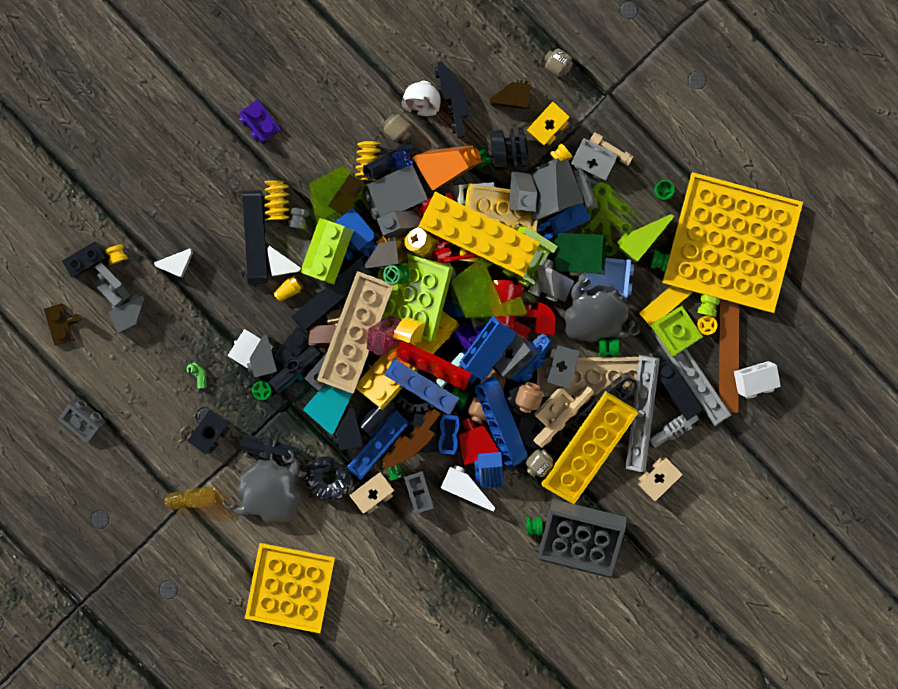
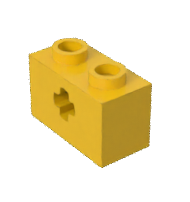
[526,102,569,147]

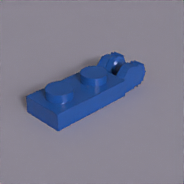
[537,203,591,240]

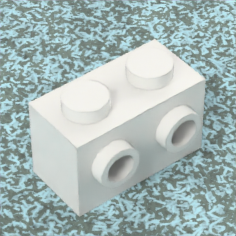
[734,361,781,398]

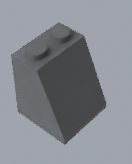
[531,158,584,221]
[363,164,428,222]

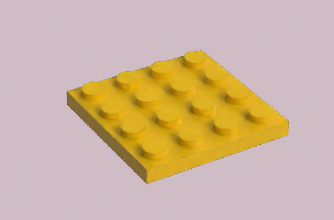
[459,184,538,266]
[245,543,335,633]

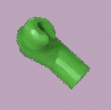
[186,363,207,388]

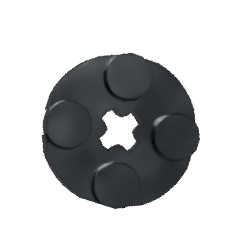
[518,410,556,449]

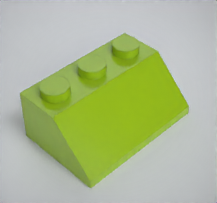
[300,218,354,284]

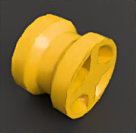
[549,144,573,161]
[105,244,128,265]
[697,316,717,335]

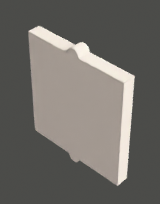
[228,329,273,368]

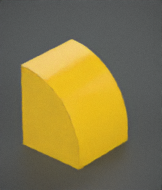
[393,317,425,343]

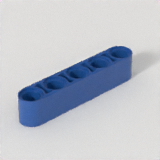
[475,377,528,469]

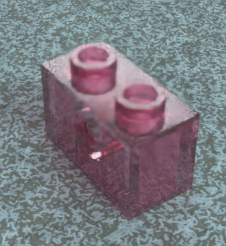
[367,316,402,355]

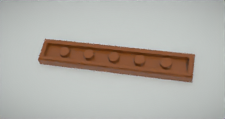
[719,299,739,413]

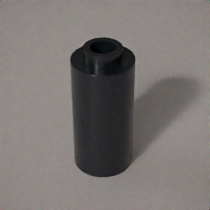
[358,399,398,437]

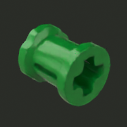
[383,463,405,481]

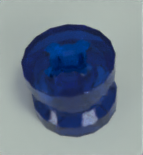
[392,148,414,169]

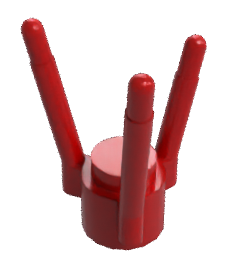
[432,240,477,263]

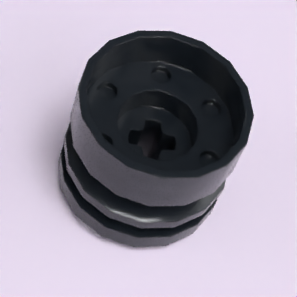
[490,127,529,171]

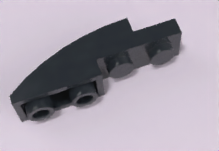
[434,61,469,138]

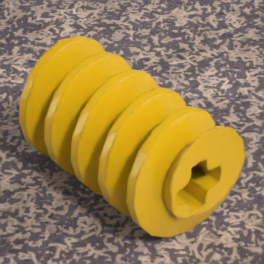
[355,141,382,182]
[265,181,289,220]
[405,228,440,260]

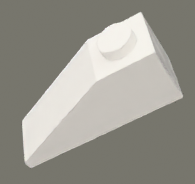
[441,465,495,512]

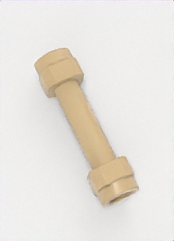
[589,132,634,166]

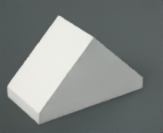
[267,246,301,277]
[154,249,193,278]

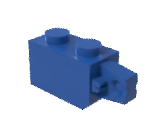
[335,208,377,258]
[512,334,553,384]

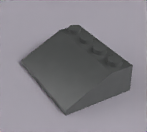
[537,499,627,576]

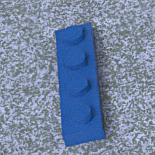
[384,359,459,415]

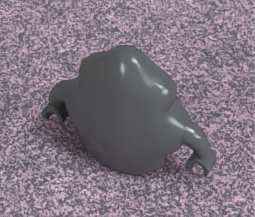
[564,274,640,343]
[223,449,301,523]

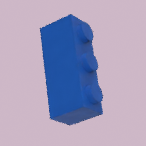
[459,316,517,381]

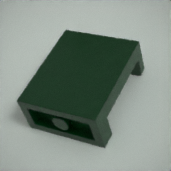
[553,233,607,275]

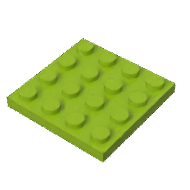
[377,252,453,342]

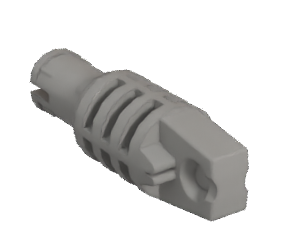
[649,415,699,448]

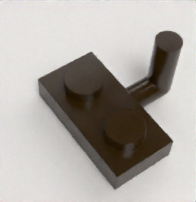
[44,303,83,346]

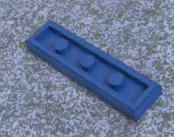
[346,410,410,480]

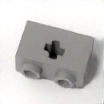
[571,138,618,180]

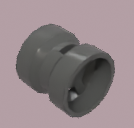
[288,208,309,230]

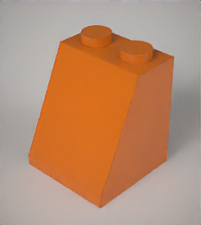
[413,145,482,191]

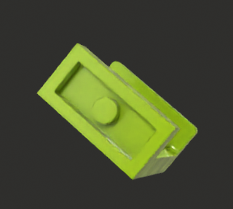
[498,227,558,287]

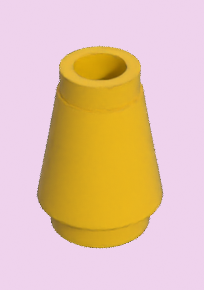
[274,276,303,302]

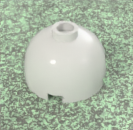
[401,81,441,116]

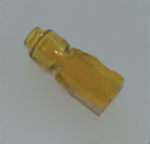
[164,486,217,510]

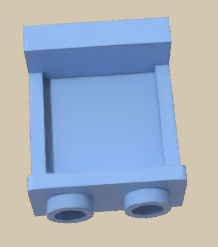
[581,258,634,298]

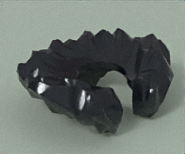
[304,456,351,502]

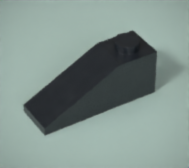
[657,359,703,421]

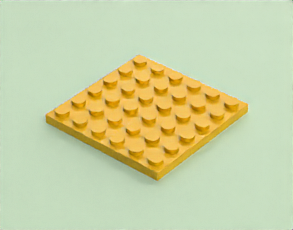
[662,172,803,313]

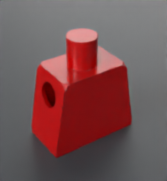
[458,417,499,465]

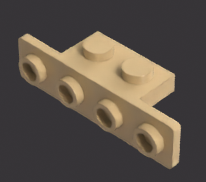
[533,385,594,448]

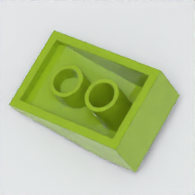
[617,214,674,263]

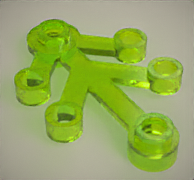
[582,182,632,257]

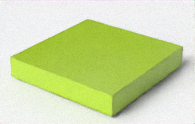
[651,306,703,357]

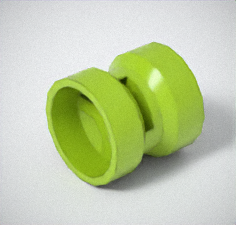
[697,294,720,317]

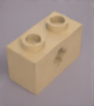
[638,458,683,501]
[350,472,394,514]

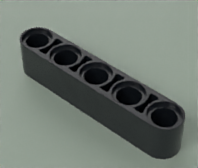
[242,190,268,285]
[292,258,374,332]
[559,373,637,442]

